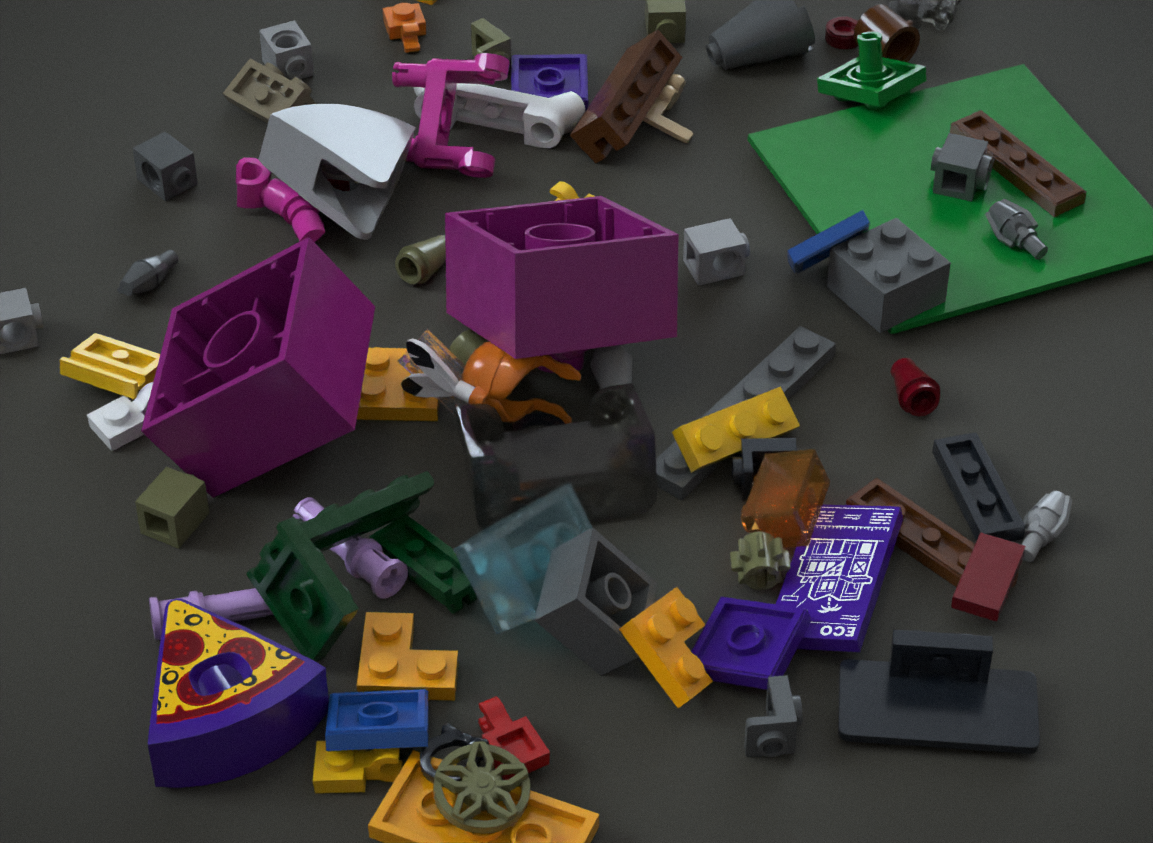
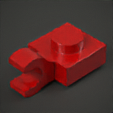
[478,696,550,780]

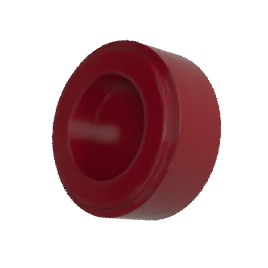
[825,17,858,49]

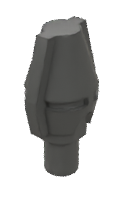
[985,198,1048,260]
[117,249,179,296]

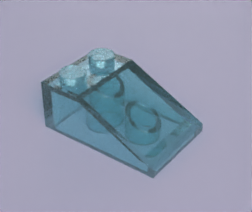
[453,482,593,634]

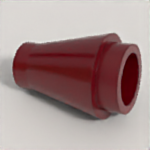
[891,358,940,416]

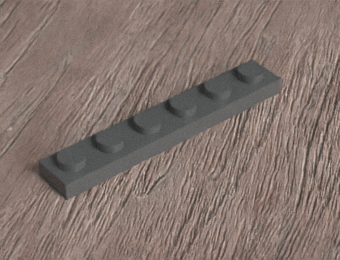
[646,326,836,500]

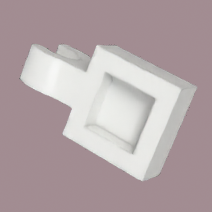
[87,382,153,451]

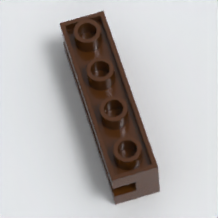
[570,30,683,164]

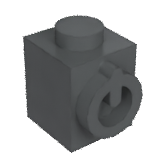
[931,133,994,202]

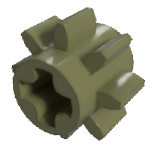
[730,531,790,590]

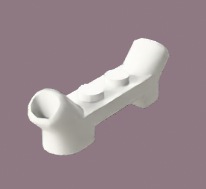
[414,83,585,148]

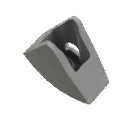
[258,104,416,240]

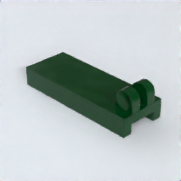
[369,514,484,614]

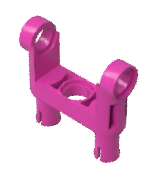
[392,53,510,178]

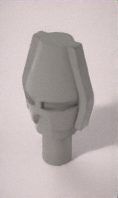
[1021,491,1072,562]

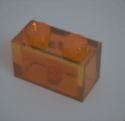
[741,449,830,548]

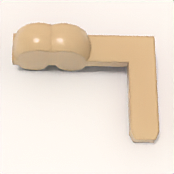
[643,74,693,143]

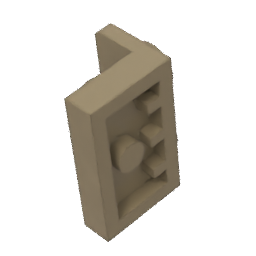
[222,58,316,123]

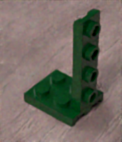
[246,471,434,662]

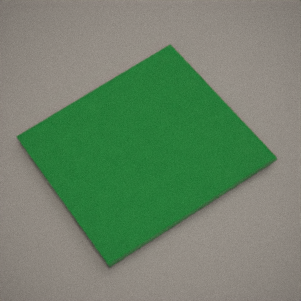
[747,64,1153,334]

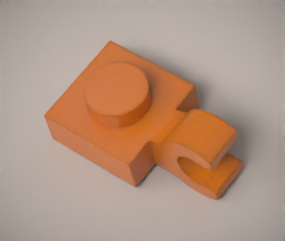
[382,3,426,53]

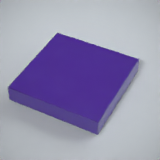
[511,54,588,111]
[691,597,811,690]

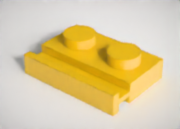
[60,333,160,399]

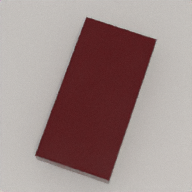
[951,532,1026,622]

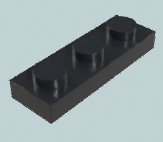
[932,432,1026,541]

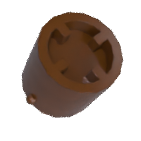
[853,4,920,62]

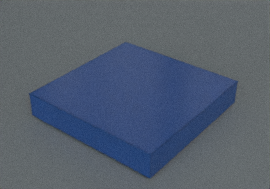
[787,210,870,274]
[325,689,429,751]

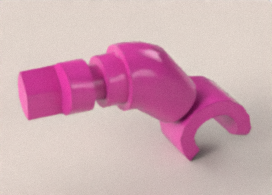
[236,157,326,242]

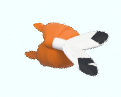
[401,338,582,424]

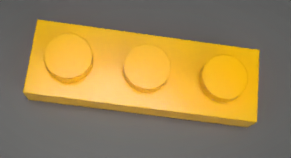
[672,386,800,473]

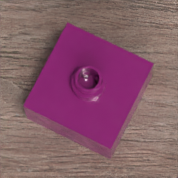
[445,196,679,373]
[141,237,375,498]

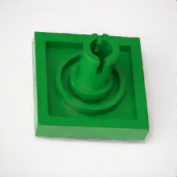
[817,32,927,109]

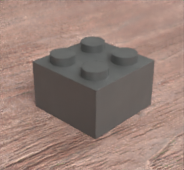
[827,218,951,333]
[534,528,658,676]

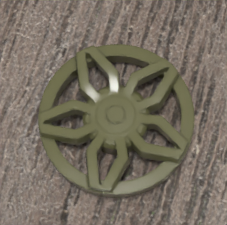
[433,741,530,834]

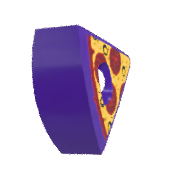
[148,598,329,788]

